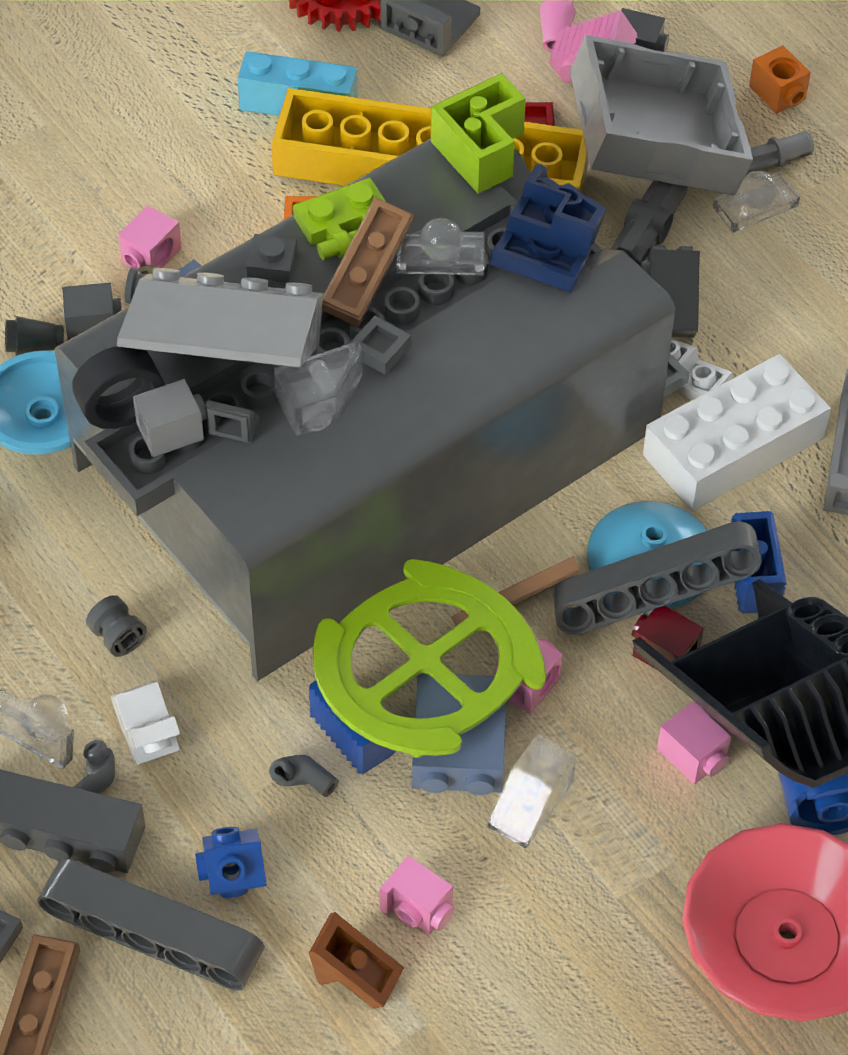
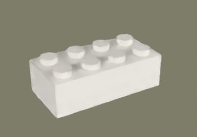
[643,354,831,511]

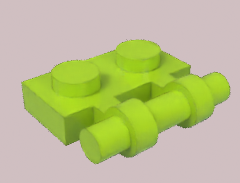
[293,178,386,260]

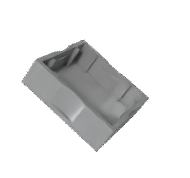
[570,35,753,195]

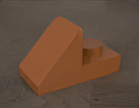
[309,912,404,1009]

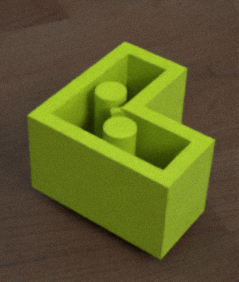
[431,73,526,194]

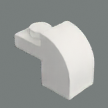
[110,682,180,765]

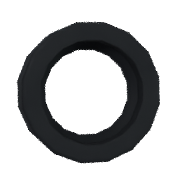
[72,346,165,429]

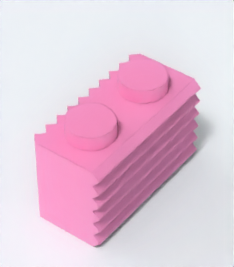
[549,10,638,83]

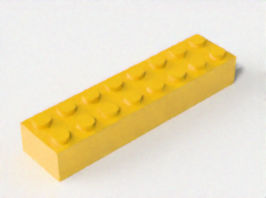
[271,88,589,194]

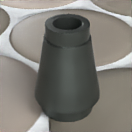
[5,316,64,356]

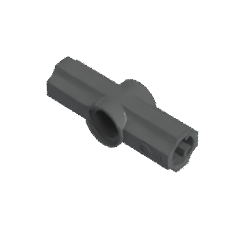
[610,180,688,267]

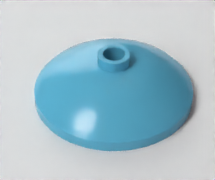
[0,351,71,455]
[587,501,707,611]

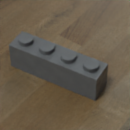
[0,769,146,874]

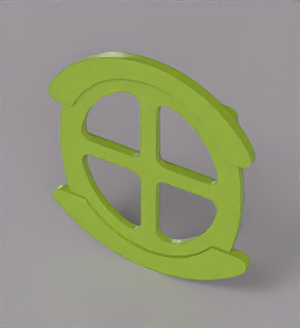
[313,559,546,758]

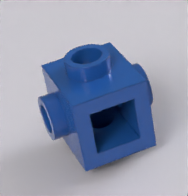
[195,827,267,898]

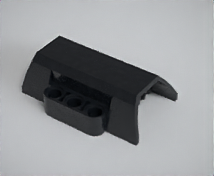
[632,579,848,788]

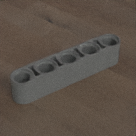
[553,521,762,635]
[37,858,265,991]

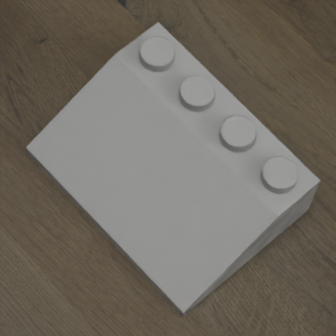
[117,268,324,367]

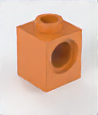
[749,45,811,114]

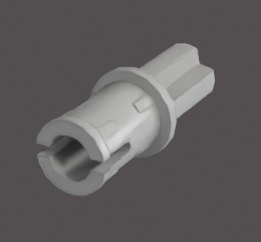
[747,131,814,172]

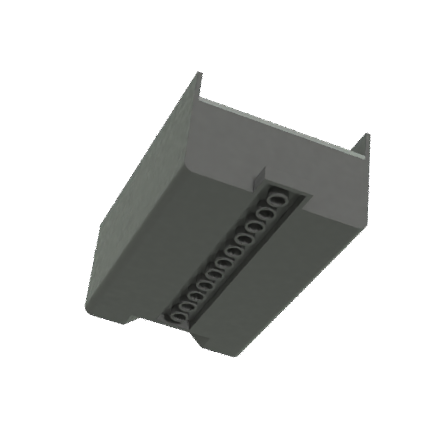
[55,138,690,682]

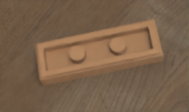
[322,197,414,327]
[451,556,580,626]
[0,934,80,1055]

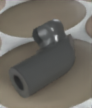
[73,740,115,794]
[269,755,339,797]

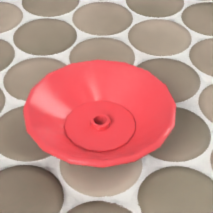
[682,823,848,1022]

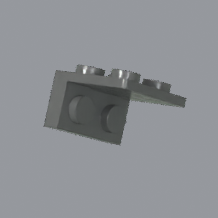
[380,0,480,57]

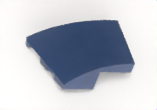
[490,163,606,293]

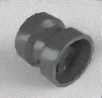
[86,595,147,657]

